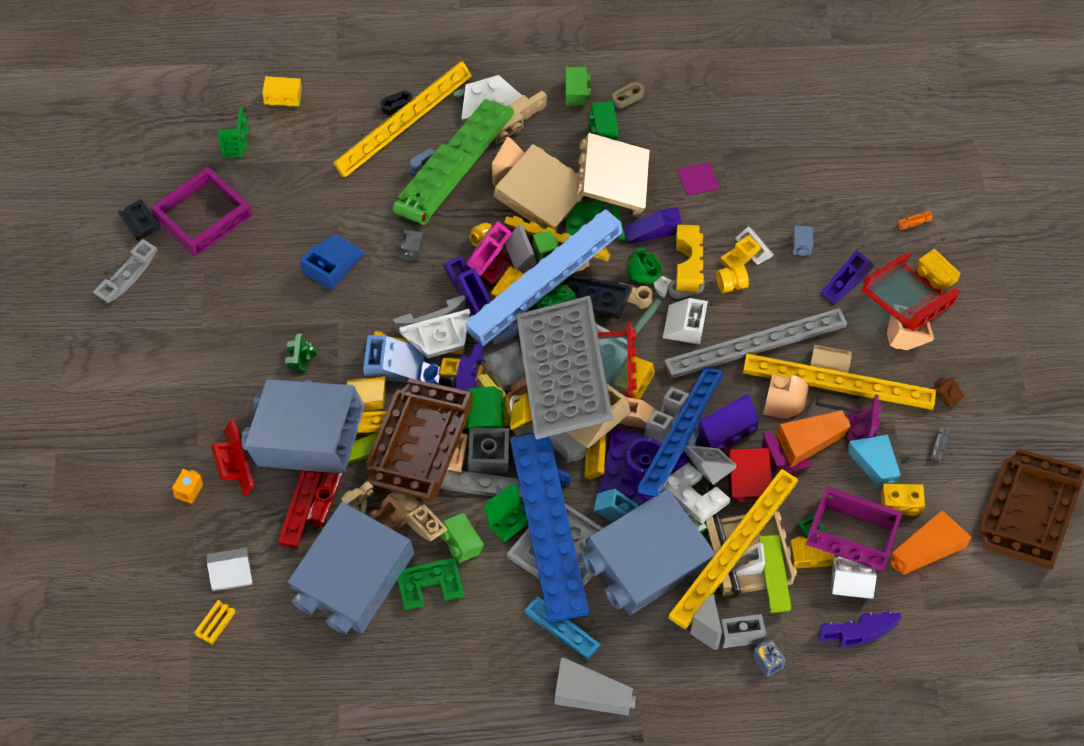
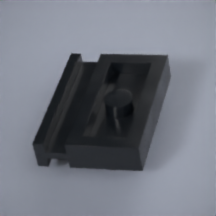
[118,199,160,240]

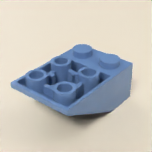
[363,335,425,383]

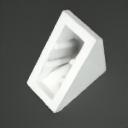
[734,542,765,576]

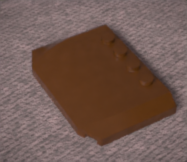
[366,379,473,501]
[980,449,1084,570]

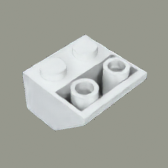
[663,298,708,345]
[831,557,877,599]

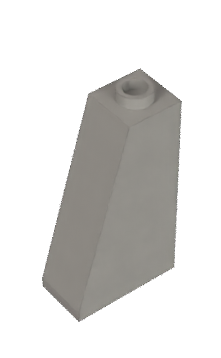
[555,658,636,716]

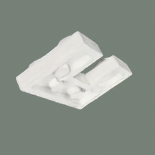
[662,463,730,524]

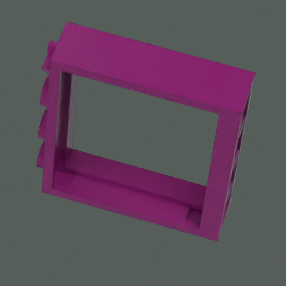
[151,167,252,257]
[805,486,902,571]

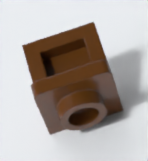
[931,377,965,408]

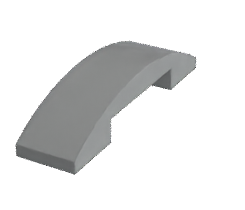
[93,239,157,303]
[393,295,465,333]

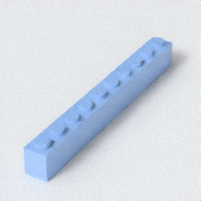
[465,209,622,346]

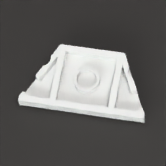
[461,75,522,123]
[399,309,470,358]

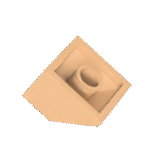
[492,137,525,186]
[887,305,934,350]

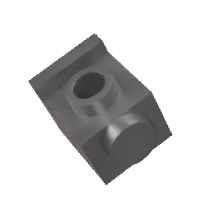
[401,230,423,261]

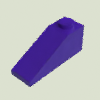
[623,207,682,244]
[820,250,874,305]

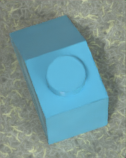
[594,489,639,521]

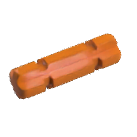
[898,211,933,230]

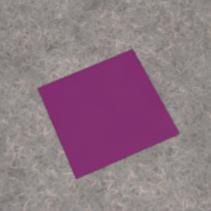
[677,162,720,196]

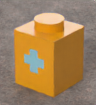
[172,469,203,504]

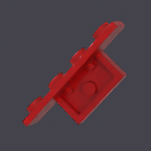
[211,420,254,496]

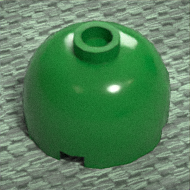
[626,247,663,285]

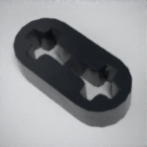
[381,91,413,115]

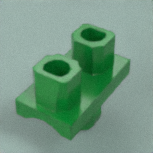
[285,334,317,373]

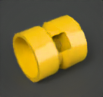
[716,264,749,293]

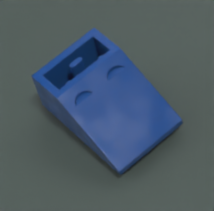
[300,234,365,291]

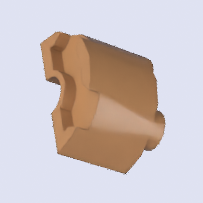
[369,496,406,532]

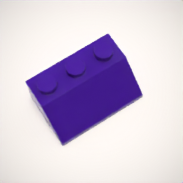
[697,393,759,452]

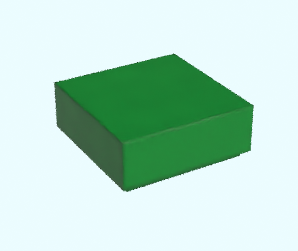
[797,515,825,539]

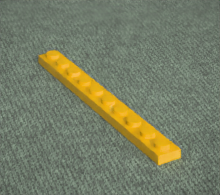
[333,61,472,177]
[743,354,936,410]
[668,469,798,630]

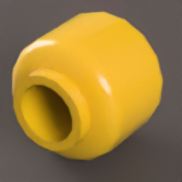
[469,222,491,247]

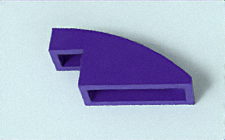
[442,255,492,315]

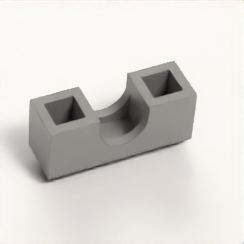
[644,387,689,444]

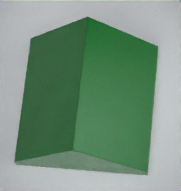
[466,386,504,428]

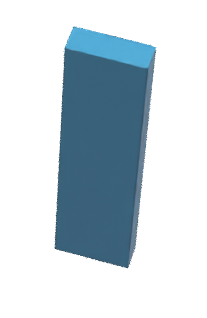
[524,596,601,662]

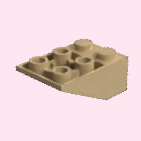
[566,384,630,448]

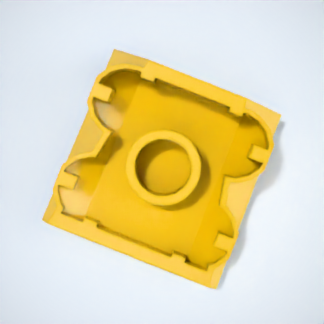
[347,376,386,412]

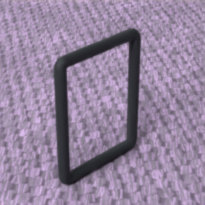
[815,388,862,414]

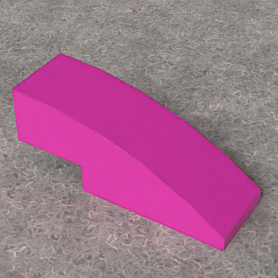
[466,221,512,276]

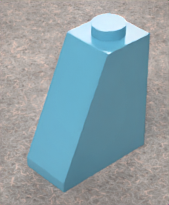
[847,435,901,488]

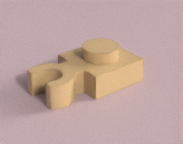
[341,481,374,508]

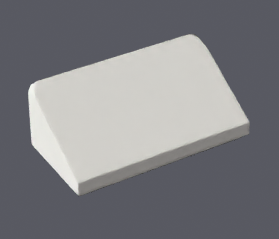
[735,226,774,265]

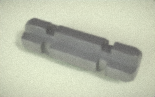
[931,426,950,462]

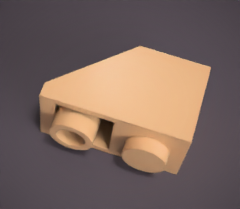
[618,397,656,429]

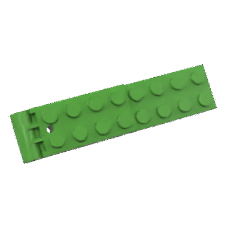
[393,99,515,225]

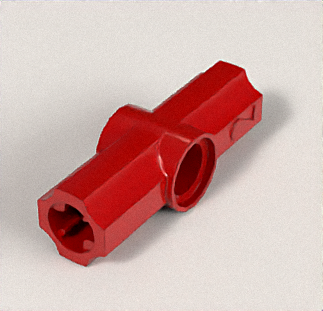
[307,472,342,528]

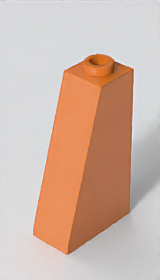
[775,410,850,467]
[889,510,971,575]

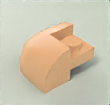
[763,375,809,419]

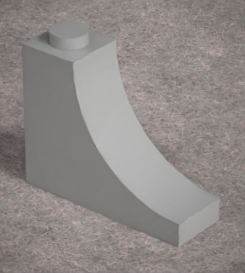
[513,422,586,463]

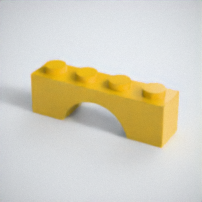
[676,225,703,292]

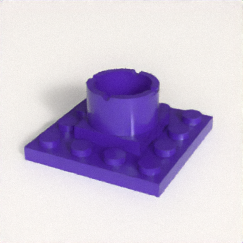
[598,428,688,506]

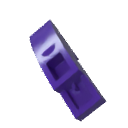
[455,344,485,391]
[818,611,901,647]

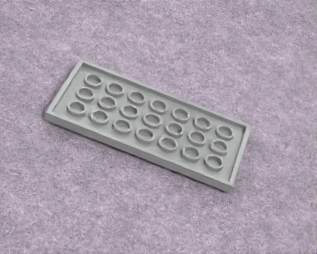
[516,296,613,439]

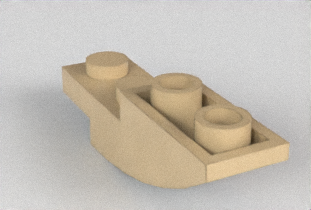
[494,91,547,145]
[387,492,447,541]

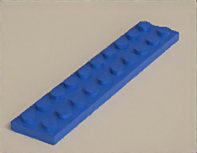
[510,433,589,623]

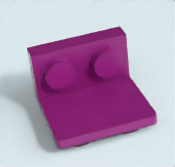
[846,394,882,443]
[761,431,811,477]

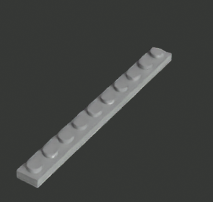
[664,308,847,379]

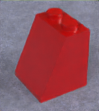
[725,448,771,502]

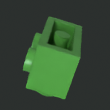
[565,67,591,106]
[533,230,559,264]
[440,513,484,563]

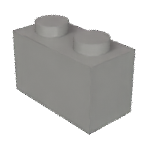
[720,614,766,648]

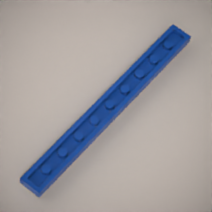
[638,368,723,497]

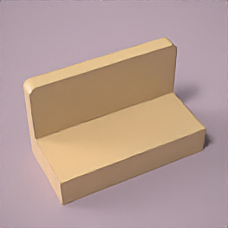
[810,345,852,373]

